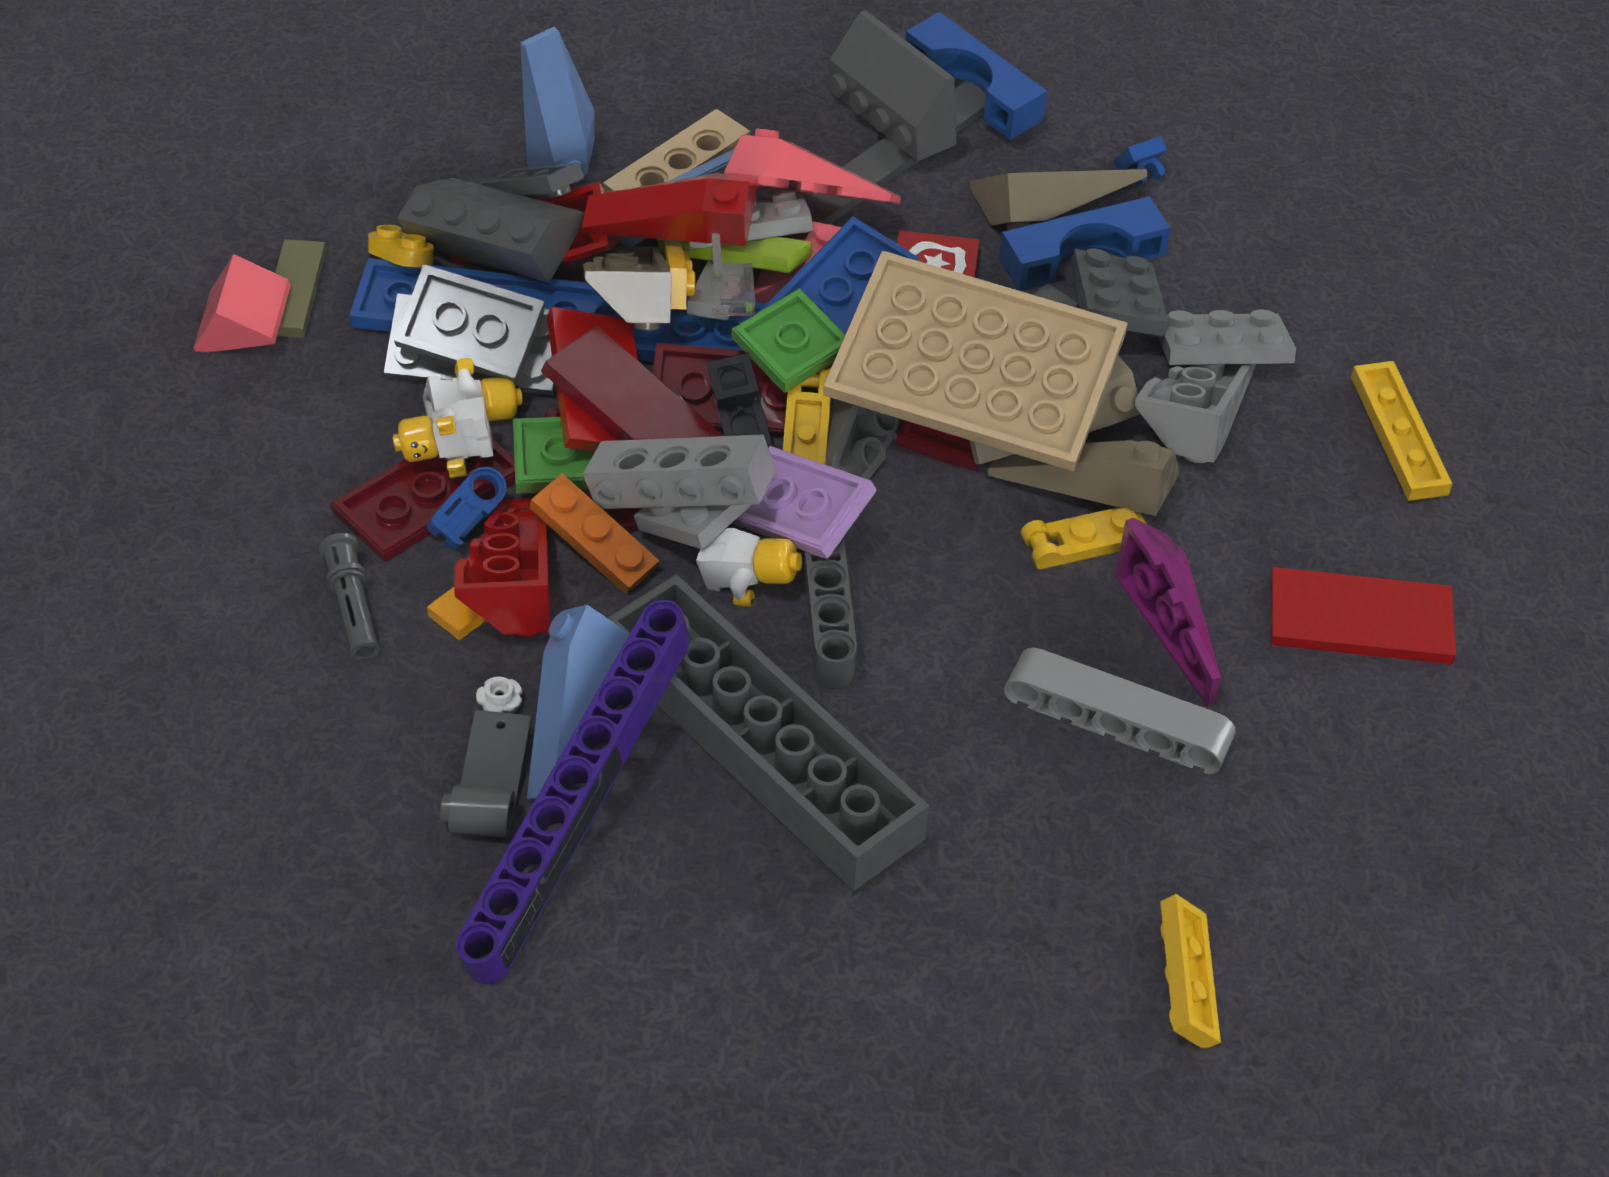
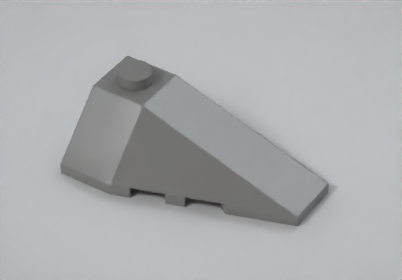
[1135,364,1256,463]

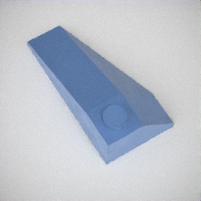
[520,27,595,184]
[527,605,630,802]

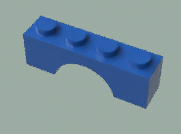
[905,12,1047,140]
[999,196,1171,291]

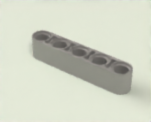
[1004,648,1235,774]

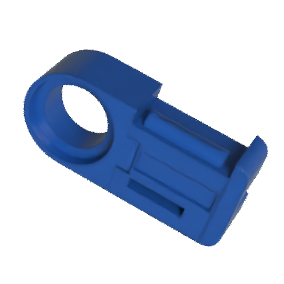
[426,467,506,550]

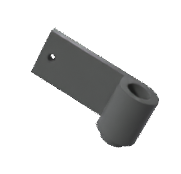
[440,710,532,839]

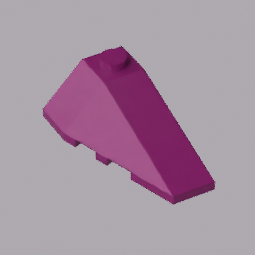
[1115,518,1221,707]

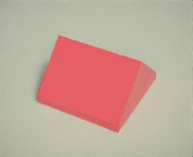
[193,254,291,353]

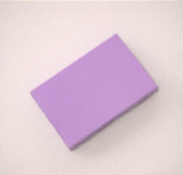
[731,446,877,559]

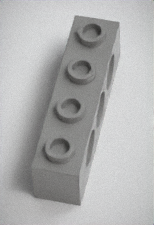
[583,435,776,509]

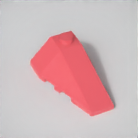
[724,129,901,204]

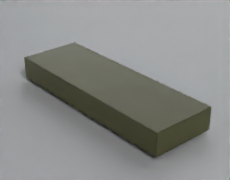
[275,239,326,338]

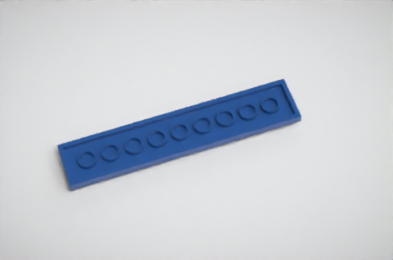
[349,258,767,362]

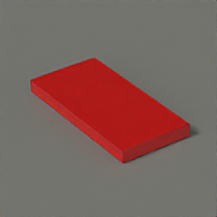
[546,307,638,452]
[1270,567,1456,665]

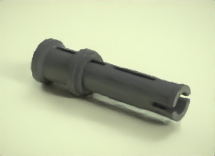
[318,533,380,661]

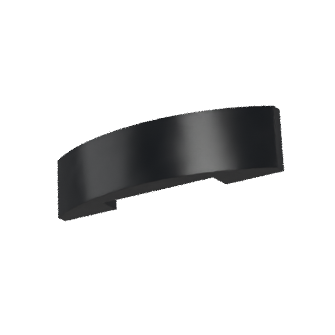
[707,353,773,448]

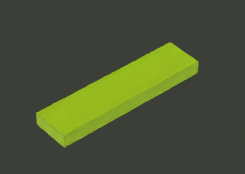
[657,237,813,273]

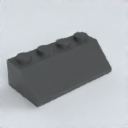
[828,10,957,161]
[397,178,585,283]

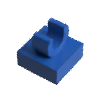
[1113,136,1167,185]

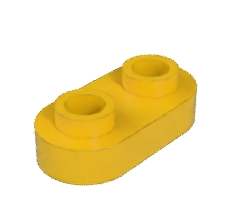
[368,225,434,267]

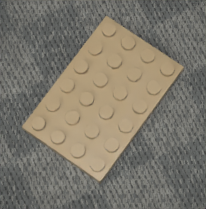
[824,251,1128,472]

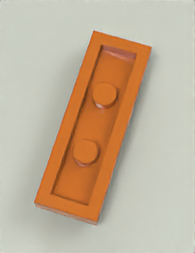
[529,473,660,594]

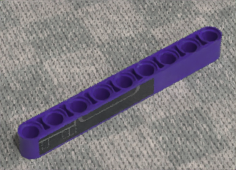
[455,599,690,984]

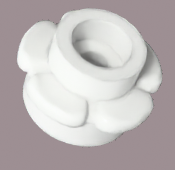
[476,676,522,714]

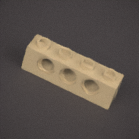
[603,109,750,192]

